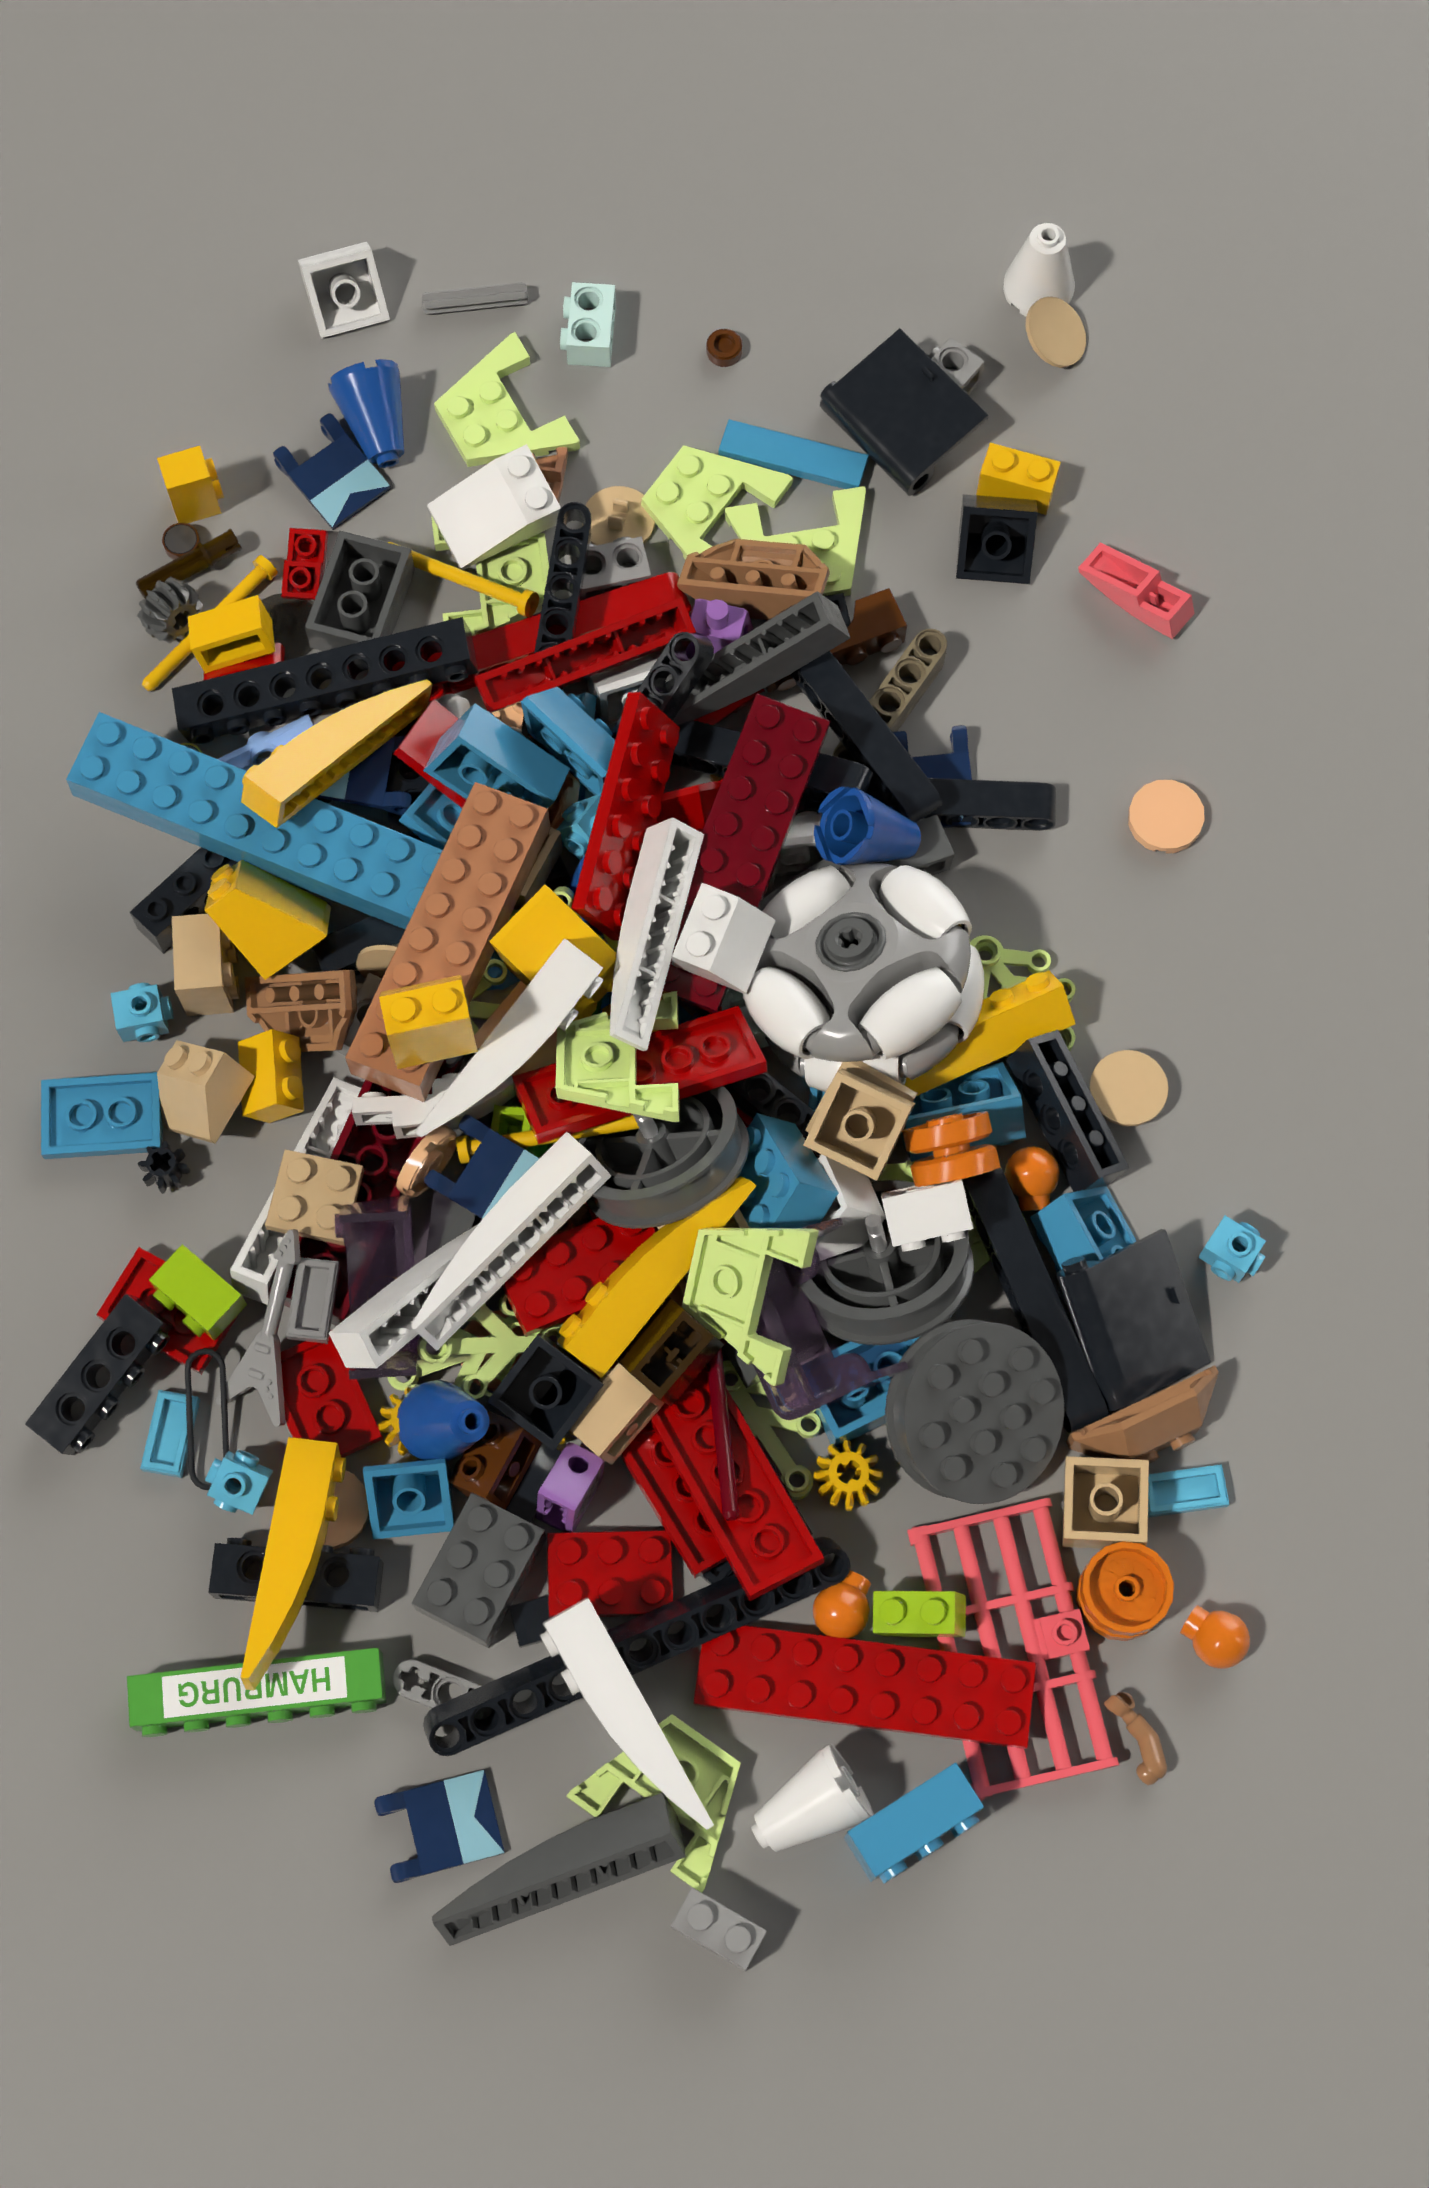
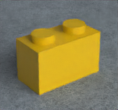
[976,442,1061,515]
[157,445,224,524]
[188,595,275,673]
[238,1029,304,1123]

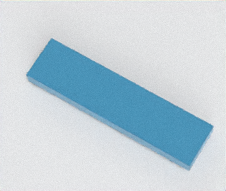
[718,419,869,489]

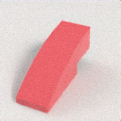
[1078,542,1195,639]

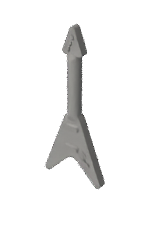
[216,1229,301,1427]

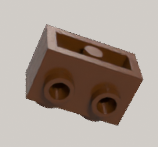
[449,1410,542,1510]

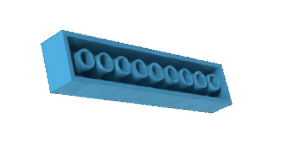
[66,712,443,929]

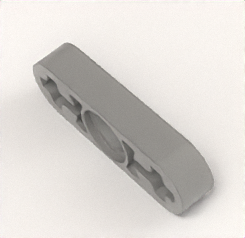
[392,1660,483,1719]

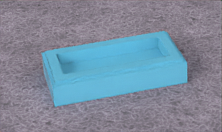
[140,1390,200,1478]
[1148,1464,1229,1518]

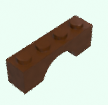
[765,588,907,693]

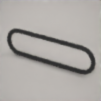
[185,1348,229,1490]

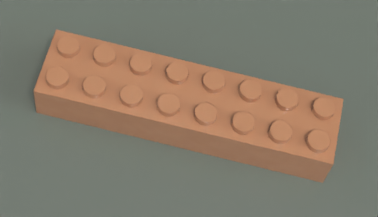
[345,782,550,1102]

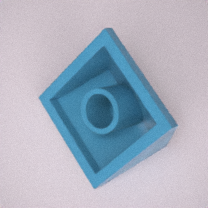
[363,1459,454,1539]

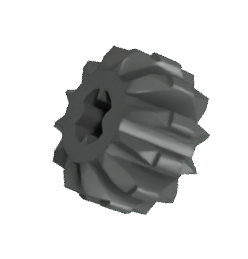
[137,577,203,644]

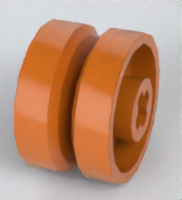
[902,1111,1000,1187]
[1076,1541,1174,1641]

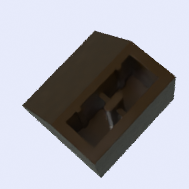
[617,1295,724,1406]

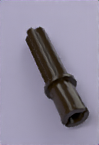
[136,528,242,599]

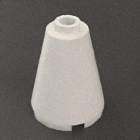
[1003,223,1075,317]
[751,1744,874,1852]

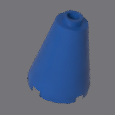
[328,359,404,468]
[814,787,921,865]
[397,1380,489,1461]

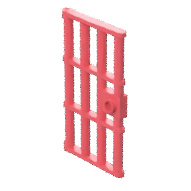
[907,1498,1119,1801]

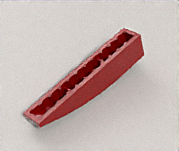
[474,597,696,713]

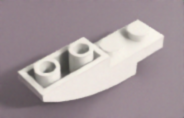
[352,1073,515,1139]

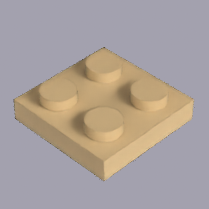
[265,1149,364,1246]

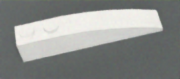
[610,817,704,1051]
[415,938,604,1137]
[230,1077,361,1305]
[411,1132,611,1351]
[329,1224,478,1369]
[540,1598,714,1830]

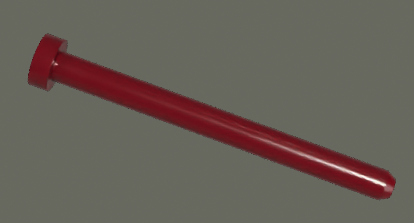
[707,1338,739,1521]

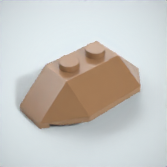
[677,539,830,620]
[245,970,357,1052]
[1066,1365,1219,1464]

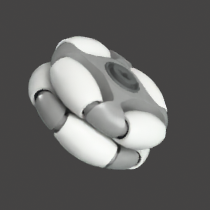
[743,863,984,1092]

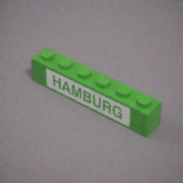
[127,1648,387,1737]

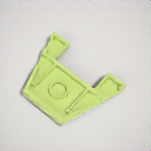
[434,332,580,467]
[641,445,793,560]
[724,486,866,596]
[431,515,549,636]
[556,991,679,1122]
[682,1228,819,1386]
[566,1714,741,1893]

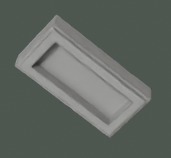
[286,1257,340,1344]

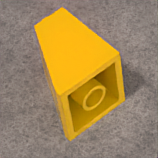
[205,860,331,980]
[489,884,617,1021]
[379,975,478,1069]

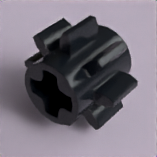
[138,1141,190,1194]

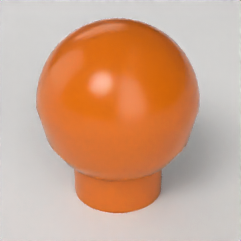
[1005,1146,1060,1211]
[813,1571,871,1639]
[1180,1605,1250,1669]

